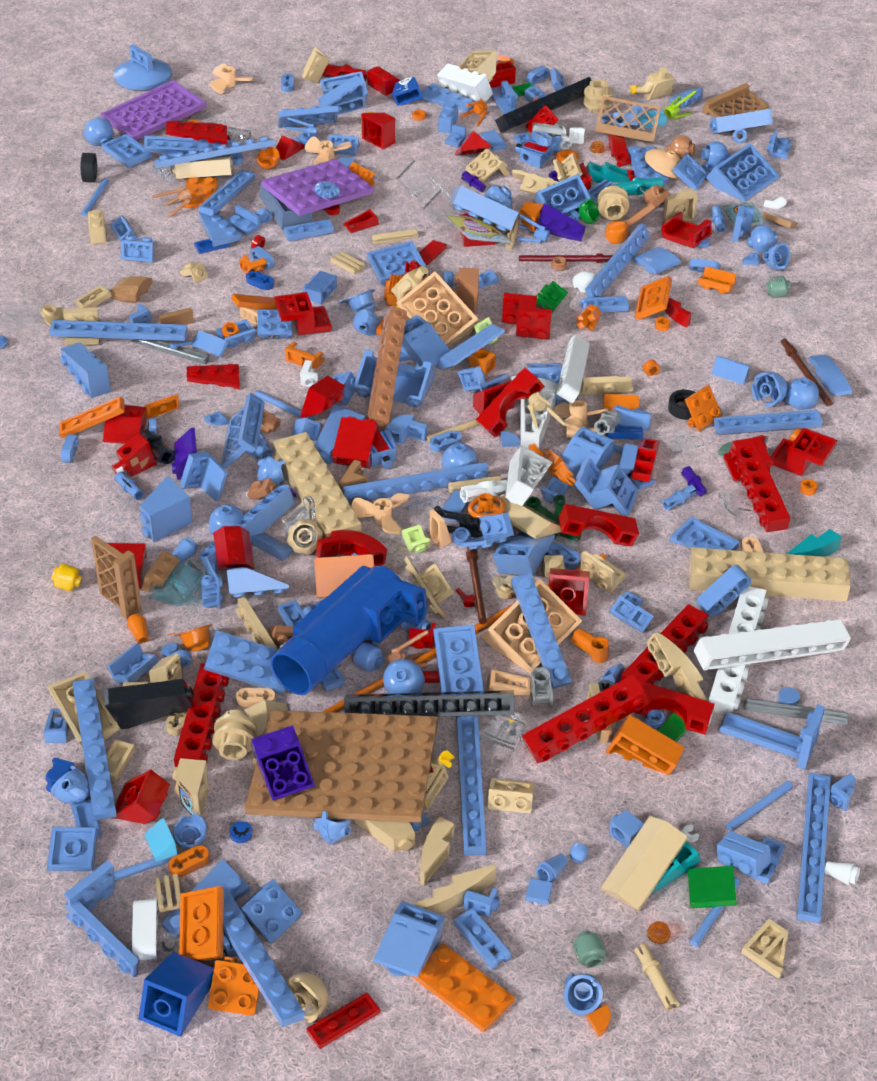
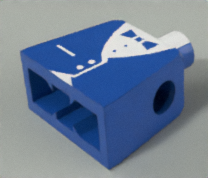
[392,77,423,106]

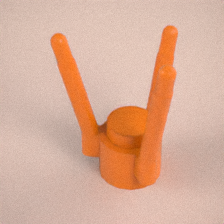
[460,99,488,126]

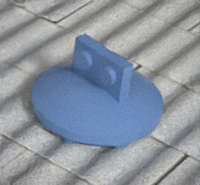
[114,45,172,91]

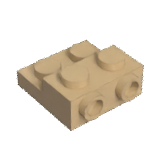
[663,188,698,223]

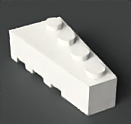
[437,64,493,102]
[520,389,556,449]
[505,445,552,506]

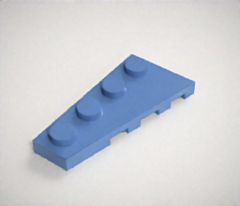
[198,211,242,247]

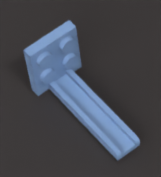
[719,704,825,770]
[64,860,139,977]

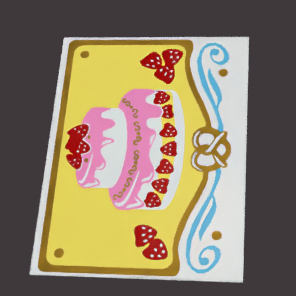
[443,214,512,243]

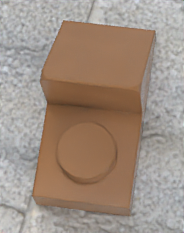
[339,460,367,492]

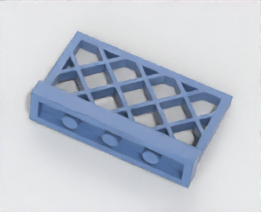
[221,393,265,468]

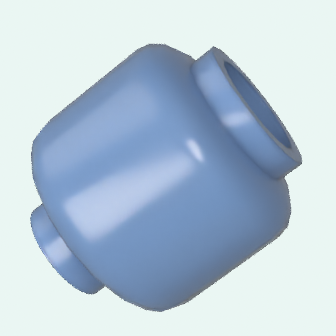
[353,642,384,672]

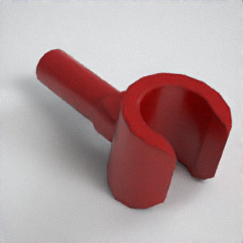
[456,588,475,608]

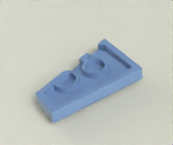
[670,516,740,550]

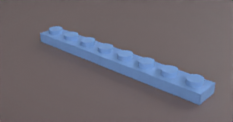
[155,136,275,167]
[585,223,649,298]
[49,320,188,341]
[342,462,488,504]
[72,678,117,821]
[457,716,486,856]
[797,773,831,923]
[221,884,305,1027]

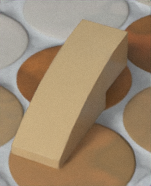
[420,816,454,886]

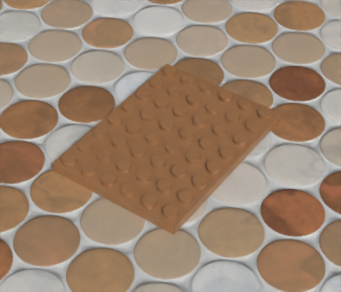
[244,710,438,823]

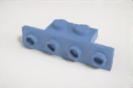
[491,81,518,115]

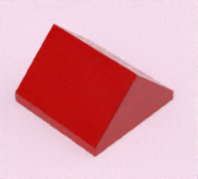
[455,131,490,155]

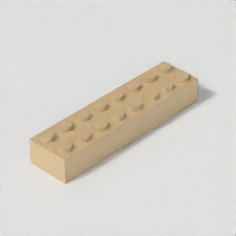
[272,432,361,538]
[689,547,850,601]

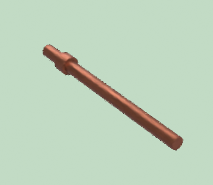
[781,338,833,406]
[466,546,487,624]

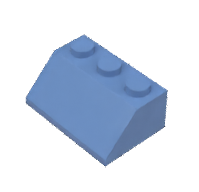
[534,174,591,214]

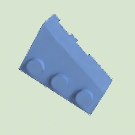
[318,75,365,115]

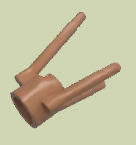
[152,187,193,218]
[260,409,281,433]
[387,630,429,667]

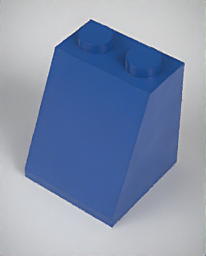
[138,952,214,1037]

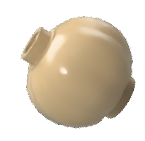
[287,519,323,555]

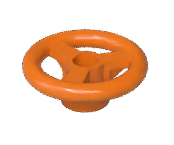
[468,493,505,518]

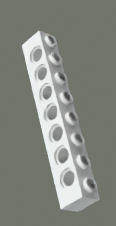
[709,586,769,714]

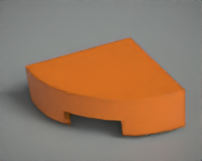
[586,1004,611,1037]

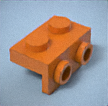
[698,266,737,294]

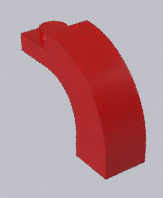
[316,530,387,566]

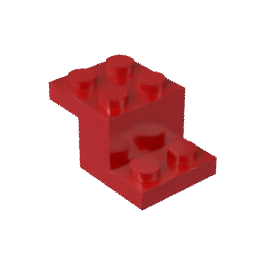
[274,292,332,336]
[502,293,552,340]
[771,427,837,476]

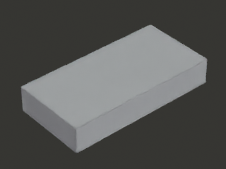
[532,122,563,135]

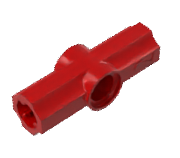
[323,64,367,81]

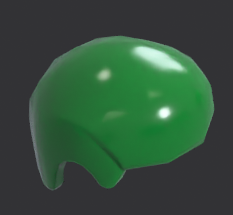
[579,199,600,224]

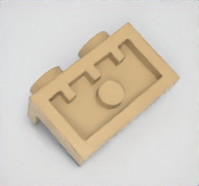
[488,778,534,813]

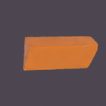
[144,394,180,419]
[603,394,639,411]

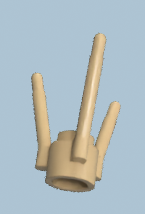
[527,392,566,429]

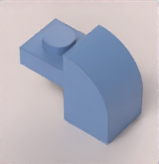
[386,415,428,445]

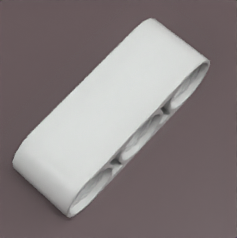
[132,899,158,961]

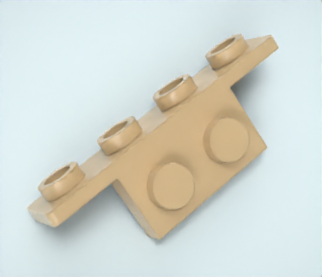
[512,169,561,195]
[578,376,633,396]
[404,557,455,618]

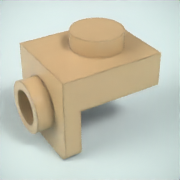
[179,261,208,283]
[542,555,565,578]

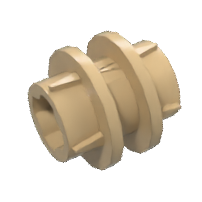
[584,79,613,113]
[597,186,629,220]
[213,709,257,760]

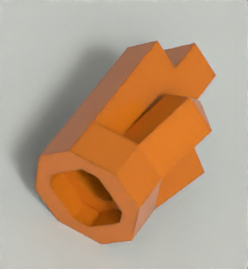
[576,304,601,330]

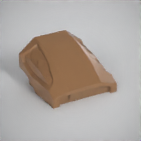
[110,276,153,303]

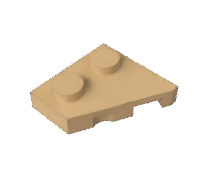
[741,919,789,979]

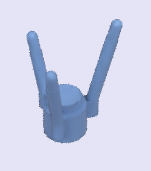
[285,117,317,141]
[516,214,550,244]
[245,433,273,460]

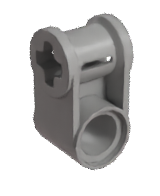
[531,667,553,707]

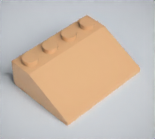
[396,272,479,347]
[481,579,582,673]

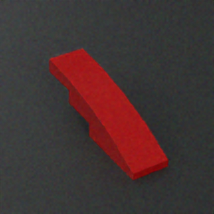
[631,438,660,482]

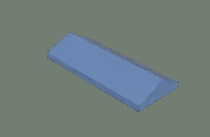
[437,324,505,370]

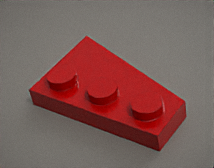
[187,364,240,390]

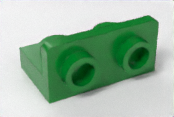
[537,281,568,313]

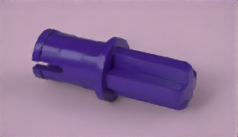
[461,171,486,192]
[681,466,707,497]

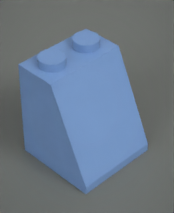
[140,476,192,542]

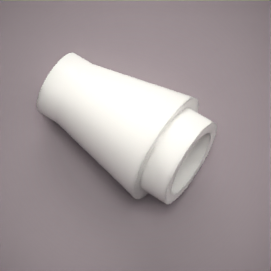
[824,861,860,885]

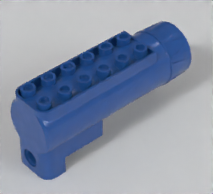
[271,566,427,695]

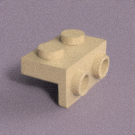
[553,154,583,181]

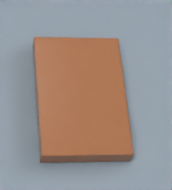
[625,190,670,228]

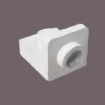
[569,127,585,144]
[300,360,318,387]

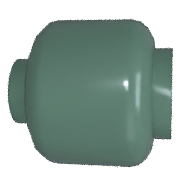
[766,276,791,298]
[573,931,607,968]

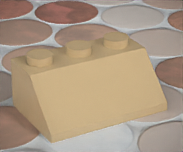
[458,50,497,82]

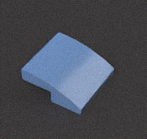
[634,247,681,274]

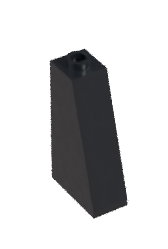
[104,679,194,729]

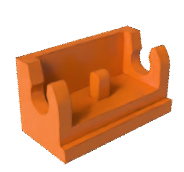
[285,342,325,371]

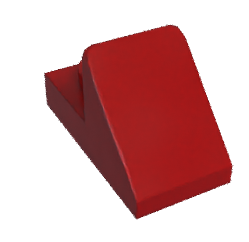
[276,136,304,161]

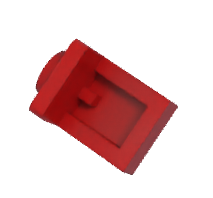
[409,622,436,649]

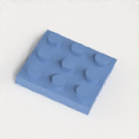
[366,241,427,285]

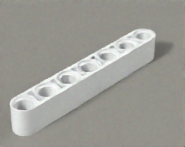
[556,334,590,404]

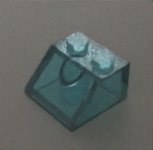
[149,560,205,607]

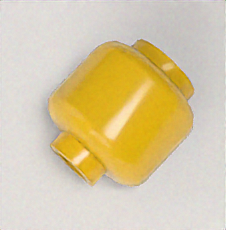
[51,563,82,591]

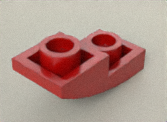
[609,134,627,157]
[664,298,692,328]

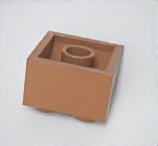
[455,267,479,314]

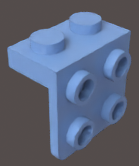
[180,452,227,501]

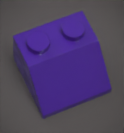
[172,427,197,480]

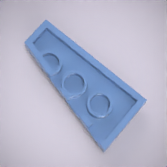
[421,83,475,112]
[161,859,250,941]

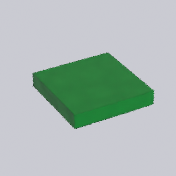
[688,865,737,908]

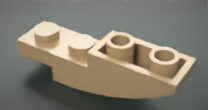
[646,632,707,700]

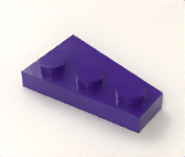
[536,203,586,242]

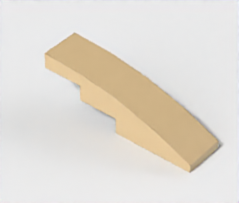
[414,864,496,914]

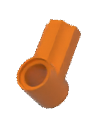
[571,628,609,663]

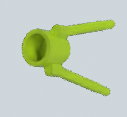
[664,90,696,119]

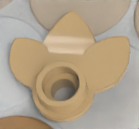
[40,304,65,326]
[493,574,519,599]

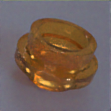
[590,141,605,153]
[647,921,671,944]

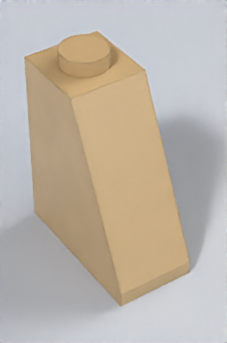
[353,819,415,852]

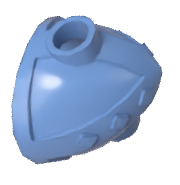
[763,243,790,270]
[353,306,380,336]
[257,456,285,486]
[51,765,90,804]
[314,810,351,844]
[564,973,603,1015]

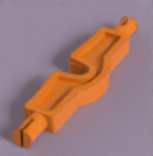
[542,448,575,485]

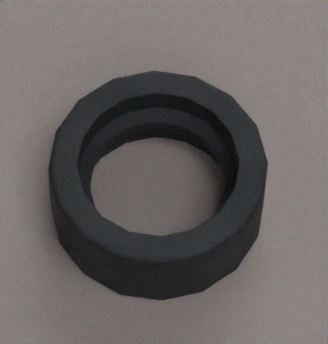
[80,153,98,182]
[668,389,695,420]

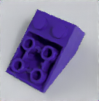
[251,725,315,801]

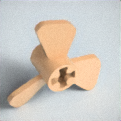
[210,63,253,94]
[305,137,352,165]
[553,400,608,430]
[351,493,409,534]

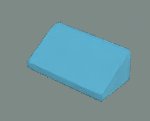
[637,109,667,129]
[144,818,178,861]

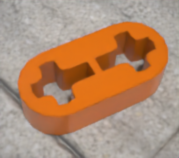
[168,845,209,877]

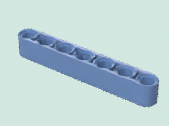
[199,485,296,572]

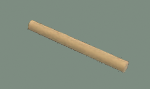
[426,419,480,443]

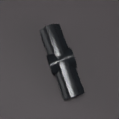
[141,429,175,465]

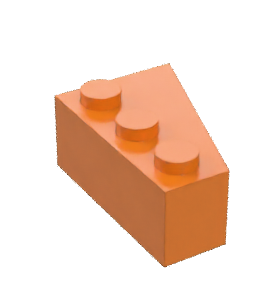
[605,714,685,775]

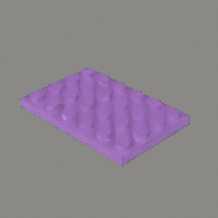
[101,80,207,141]
[261,159,374,216]

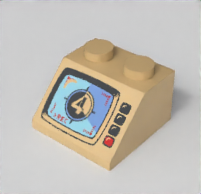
[173,758,209,817]

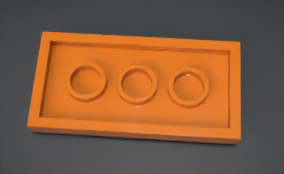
[412,943,515,1033]

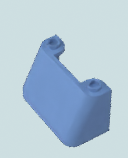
[353,349,435,408]

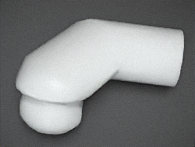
[764,197,787,209]

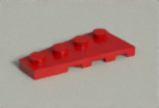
[166,121,227,146]

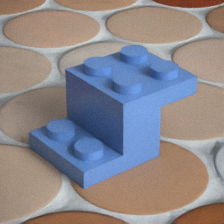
[574,458,638,516]

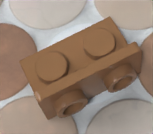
[141,551,180,592]

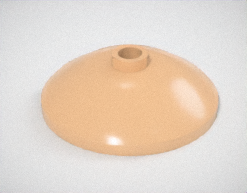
[645,149,681,179]

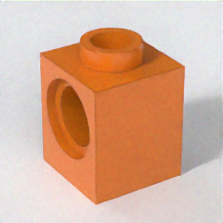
[468,348,496,375]

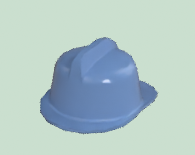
[338,289,375,312]

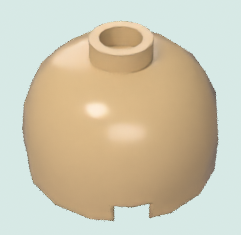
[285,972,328,1023]

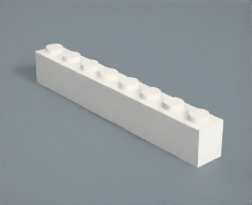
[694,619,851,670]

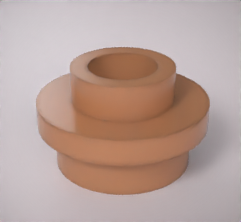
[551,257,567,270]

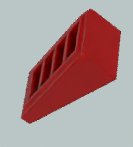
[343,209,380,233]

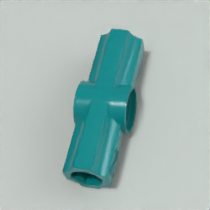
[616,177,664,196]

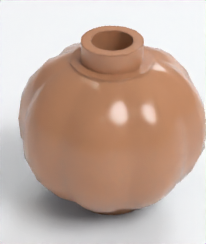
[667,135,695,159]

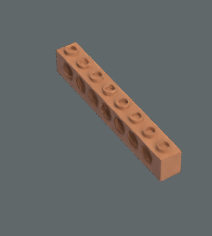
[367,305,407,432]

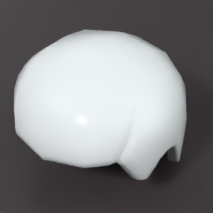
[573,271,596,293]

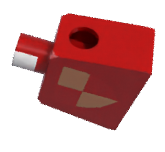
[111,433,157,477]

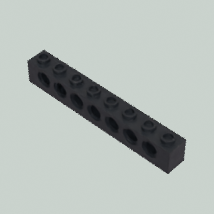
[495,76,592,133]
[344,690,515,717]

